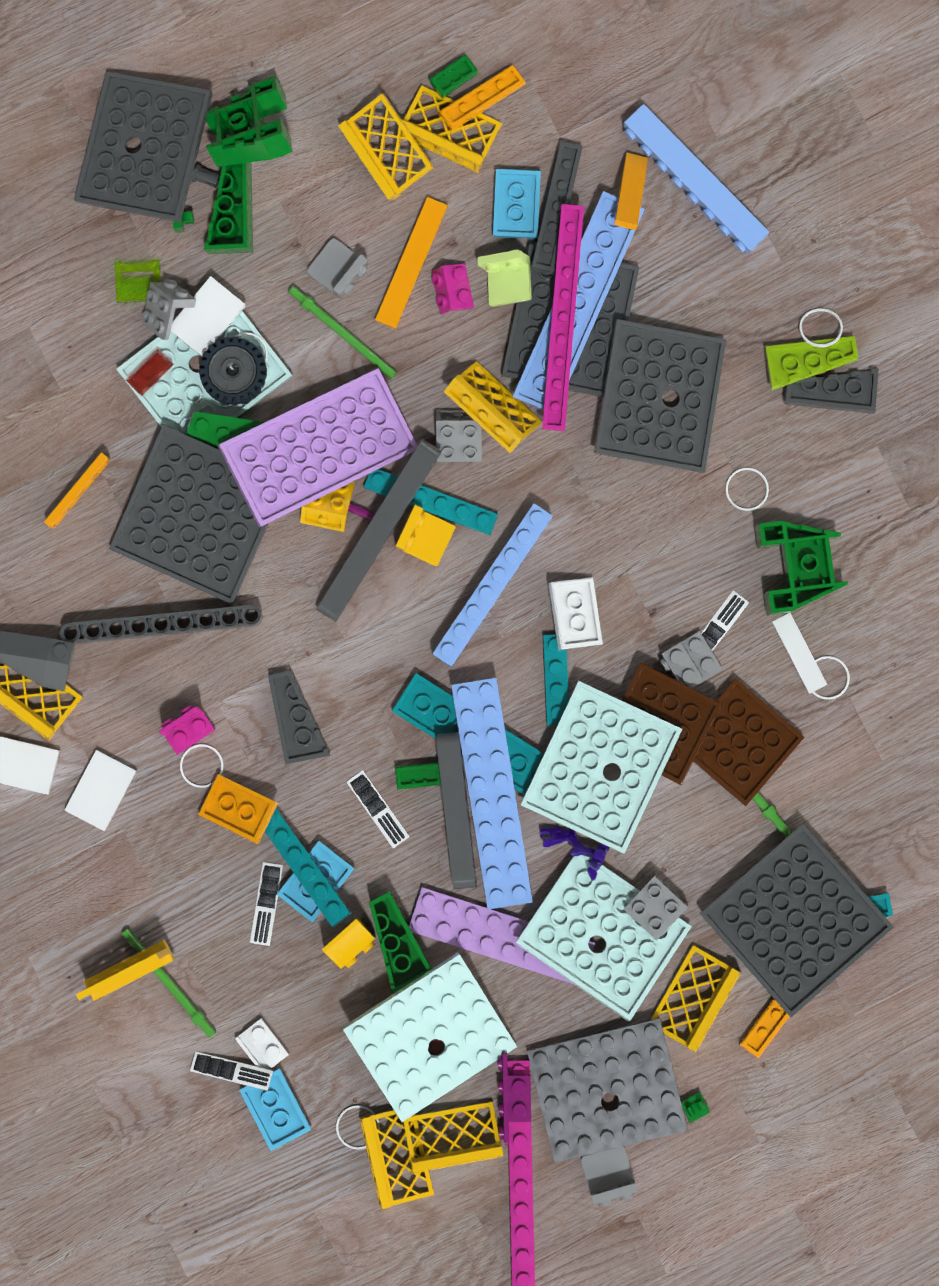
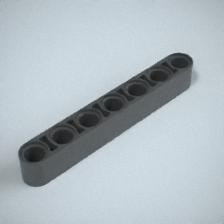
[436,732,477,890]

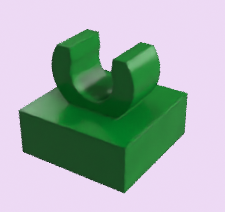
[173,212,194,233]
[681,1092,710,1123]

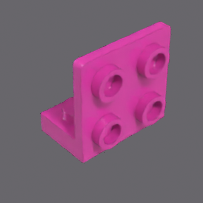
[159,705,215,755]

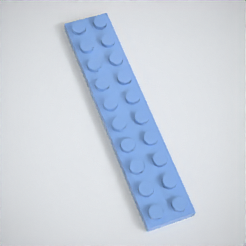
[513,191,644,411]
[451,677,533,909]

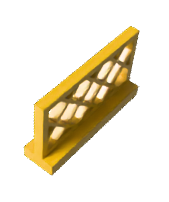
[402,85,502,173]
[338,94,434,200]
[444,361,542,453]
[0,663,83,742]
[76,939,175,1001]
[651,945,741,1052]
[403,1102,504,1174]
[359,1110,434,1209]

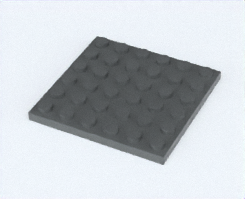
[109,425,269,604]
[700,823,894,1018]

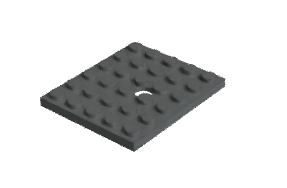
[74,71,213,223]
[502,244,639,398]
[594,319,726,473]

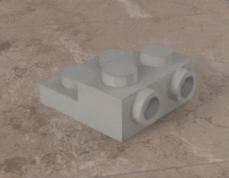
[659,631,723,688]

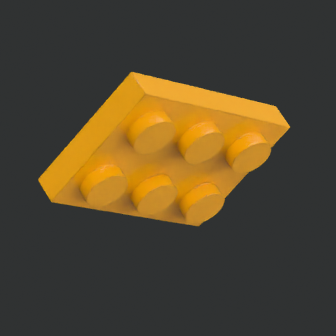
[198,774,278,844]

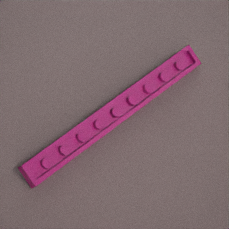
[542,204,584,432]
[507,1060,535,1286]

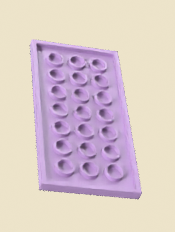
[218,368,417,528]

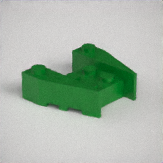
[206,75,293,167]
[755,521,848,616]

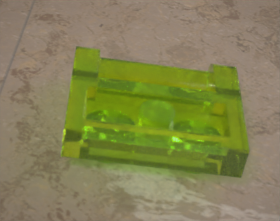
[114,260,161,303]

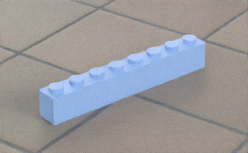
[623,104,769,254]
[432,504,552,668]

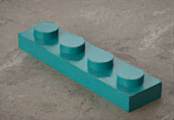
[543,635,569,726]

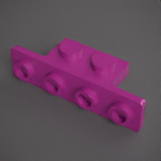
[498,1052,531,1145]

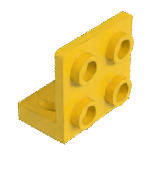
[300,481,355,532]
[396,505,456,567]

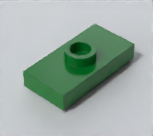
[429,54,478,99]
[395,763,441,790]

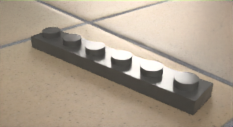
[531,141,583,274]

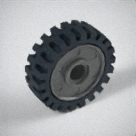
[199,337,267,405]

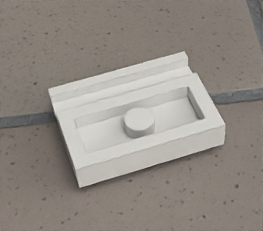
[235,1018,289,1070]

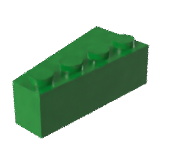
[203,163,253,255]
[184,411,265,448]
[369,891,432,994]

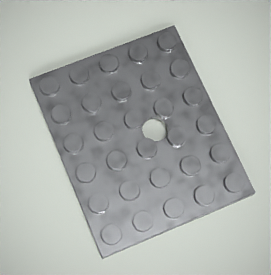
[527,1018,688,1163]

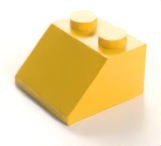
[322,918,376,969]

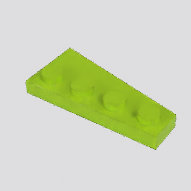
[765,336,858,391]

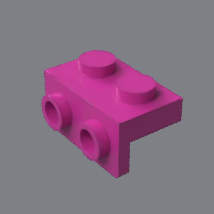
[432,264,474,315]

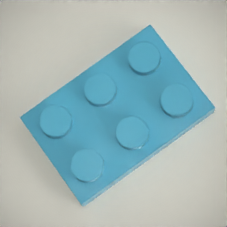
[493,169,541,239]
[277,841,355,923]
[239,1068,312,1151]

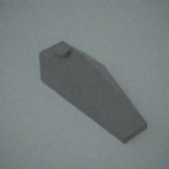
[0,631,75,692]

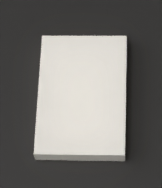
[171,276,246,357]
[548,577,603,650]
[0,736,60,795]
[64,750,137,831]

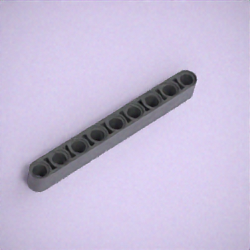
[316,439,442,622]
[60,605,263,644]

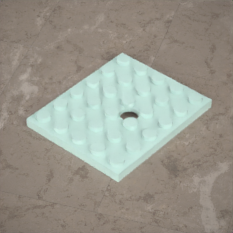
[117,311,292,443]
[521,681,683,854]
[515,855,692,1022]
[342,952,517,1122]

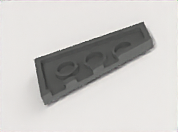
[785,368,879,414]
[268,671,330,764]

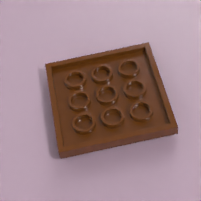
[622,662,722,785]
[694,678,805,806]

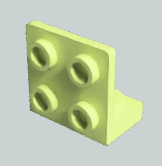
[477,250,532,307]

